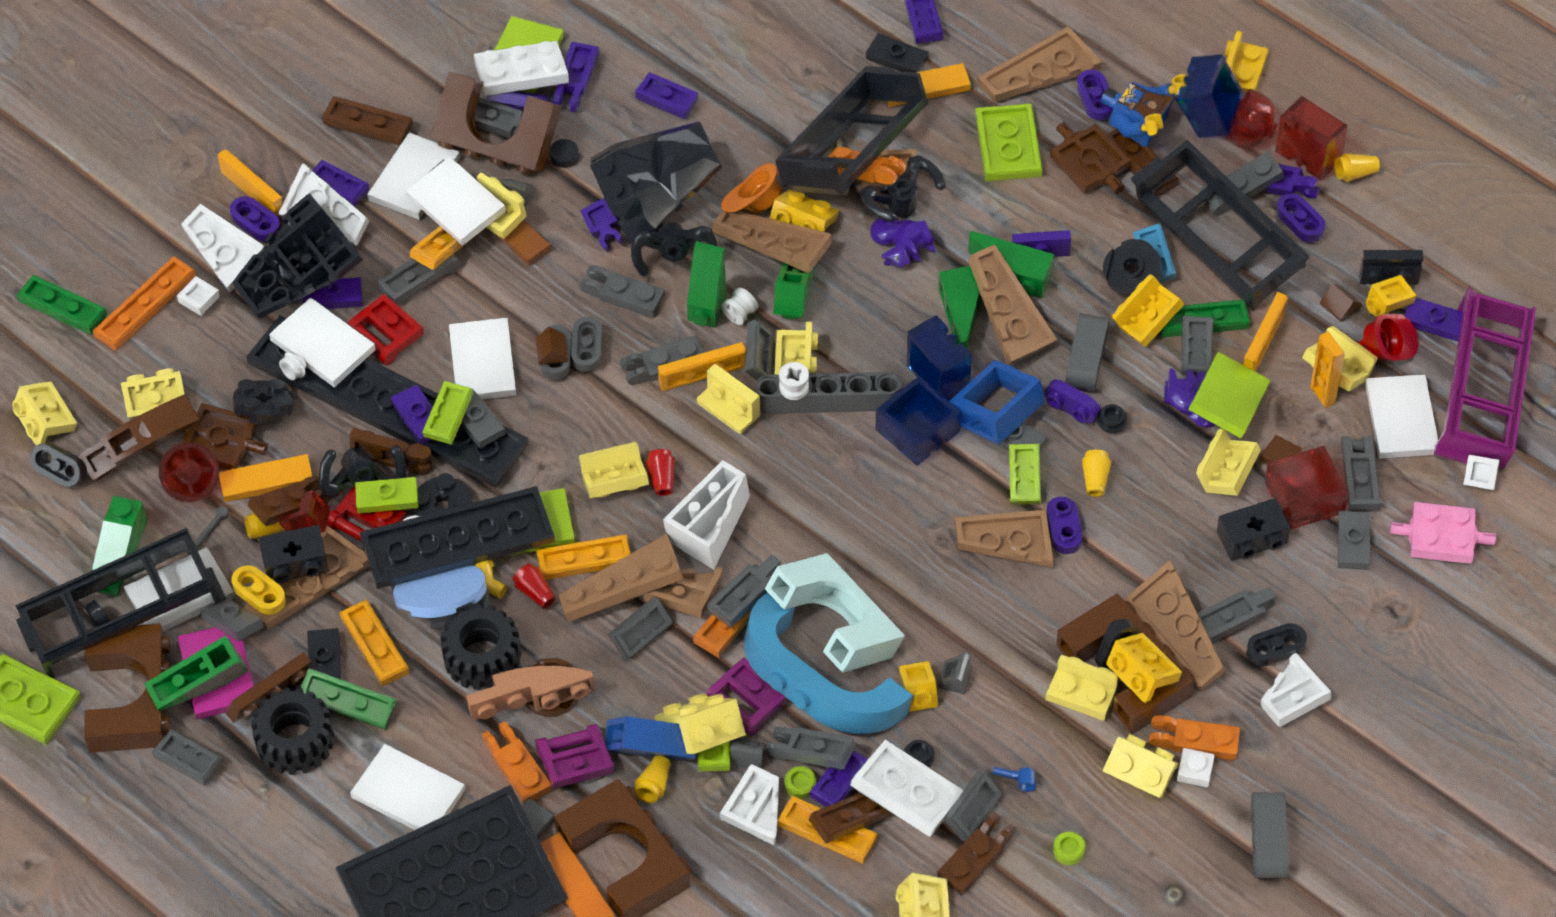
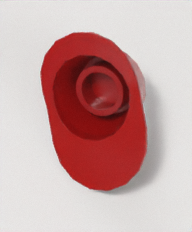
[1358,314,1418,361]

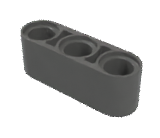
[1065,313,1110,392]
[1251,792,1289,878]

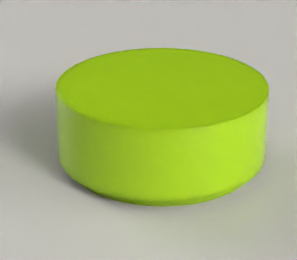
[784,766,816,799]
[1053,832,1086,865]

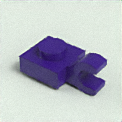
[1265,164,1320,199]

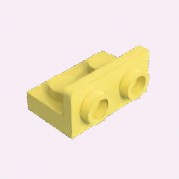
[697,364,760,434]
[121,368,185,419]
[13,381,77,445]
[1046,655,1119,721]
[896,873,950,917]

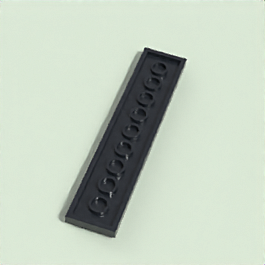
[246,315,529,488]

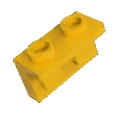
[1217,31,1269,97]
[1107,633,1182,703]

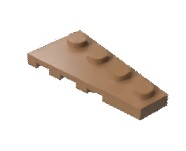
[978,26,1102,102]
[713,210,832,273]
[968,244,1057,365]
[243,526,369,630]
[558,534,684,622]
[1123,560,1226,691]

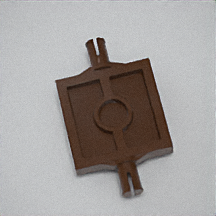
[1050,122,1131,194]
[179,403,268,470]

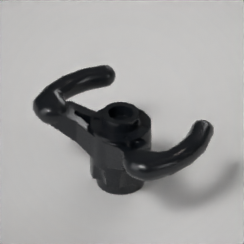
[860,155,946,223]
[631,223,718,276]
[318,445,407,498]

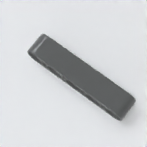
[755,372,902,414]

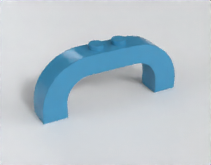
[744,592,913,734]

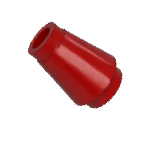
[645,449,675,496]
[512,563,556,609]

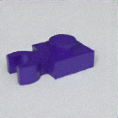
[580,198,623,252]

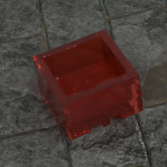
[1275,96,1348,181]
[1265,446,1349,530]

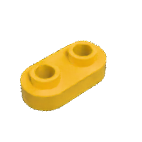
[231,565,286,615]

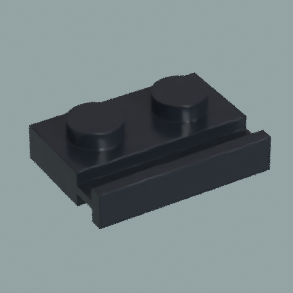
[1359,250,1424,285]

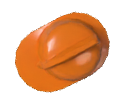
[721,163,783,213]

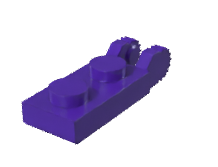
[553,42,599,113]

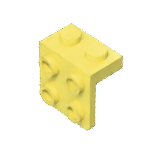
[654,693,746,754]

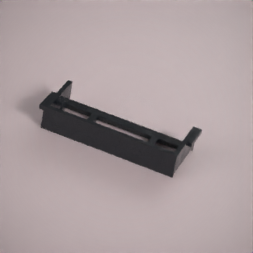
[775,66,928,196]
[1131,140,1309,312]
[15,528,226,678]

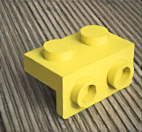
[477,173,527,239]
[775,321,818,375]
[1302,326,1377,392]
[1196,429,1261,496]
[579,442,649,498]
[1103,734,1180,798]

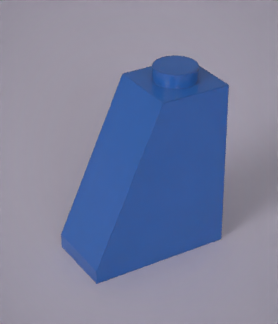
[604,716,697,760]

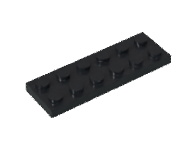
[360,486,555,589]

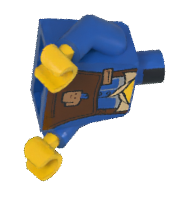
[1101,74,1190,147]

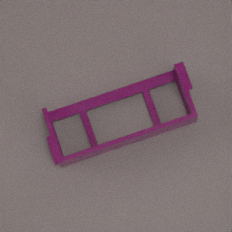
[1434,286,1536,469]

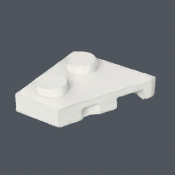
[1261,653,1331,728]
[720,764,779,845]

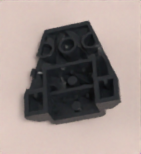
[590,121,722,243]
[232,193,363,319]

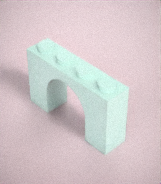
[765,553,905,673]

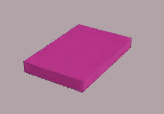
[177,627,253,720]

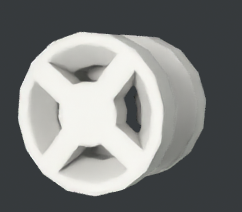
[721,288,758,325]
[779,362,809,400]

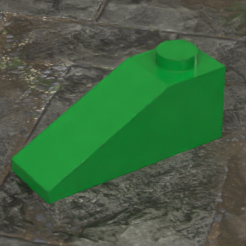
[968,231,1054,298]
[687,241,727,328]
[773,263,816,319]
[938,266,980,359]
[92,496,148,597]
[144,635,249,711]

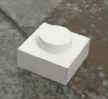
[177,276,220,316]
[1463,454,1500,490]
[1177,748,1215,788]

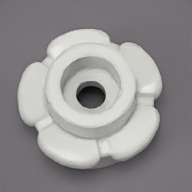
[279,352,307,380]

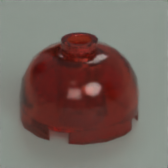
[1225,88,1278,147]
[158,442,219,502]

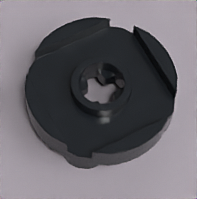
[1103,239,1163,297]
[233,379,293,425]
[413,473,473,516]

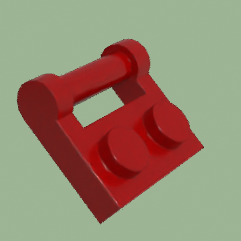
[347,294,424,365]
[325,486,407,542]

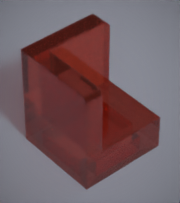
[279,490,330,532]

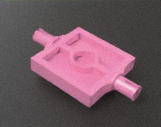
[1390,502,1496,564]

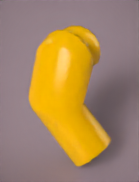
[474,560,507,599]

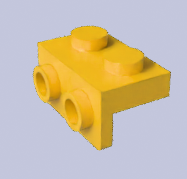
[769,189,840,232]
[1112,274,1184,348]

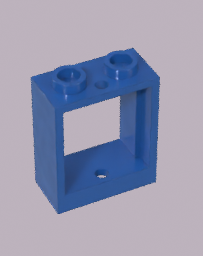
[949,360,1045,445]

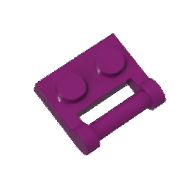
[706,657,789,736]
[535,724,614,789]

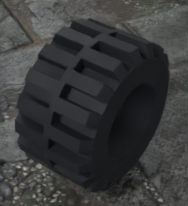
[441,604,521,690]
[251,688,334,775]

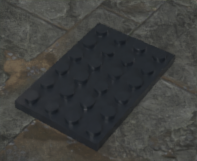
[335,785,568,917]

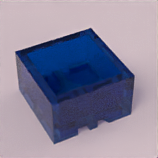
[1176,54,1244,138]
[907,315,972,405]
[875,376,961,466]

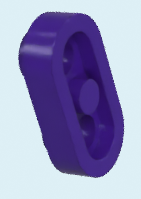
[1077,70,1113,120]
[1276,193,1325,242]
[230,196,281,241]
[1044,379,1101,423]
[1046,497,1082,554]

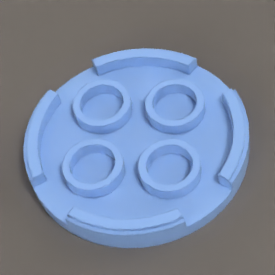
[393,565,487,618]

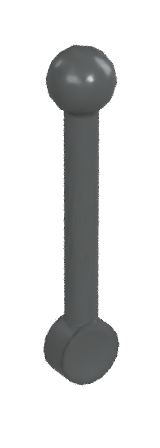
[186,507,228,555]

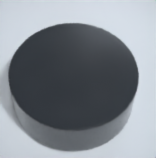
[550,139,579,168]
[85,600,110,627]

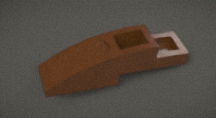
[78,394,200,481]

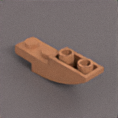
[466,666,595,721]

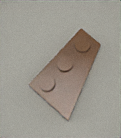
[954,510,1053,568]

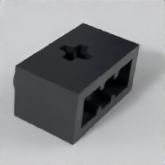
[1217,498,1290,561]
[258,525,329,583]

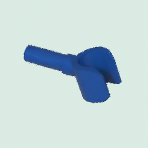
[993,767,1036,792]

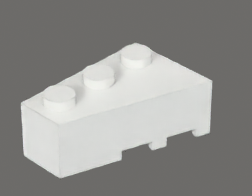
[663,460,750,570]

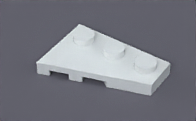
[278,163,369,247]
[181,204,266,293]

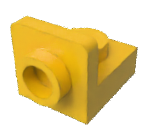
[1366,275,1417,318]
[898,661,938,712]

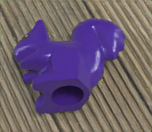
[870,218,937,268]
[1163,369,1215,428]

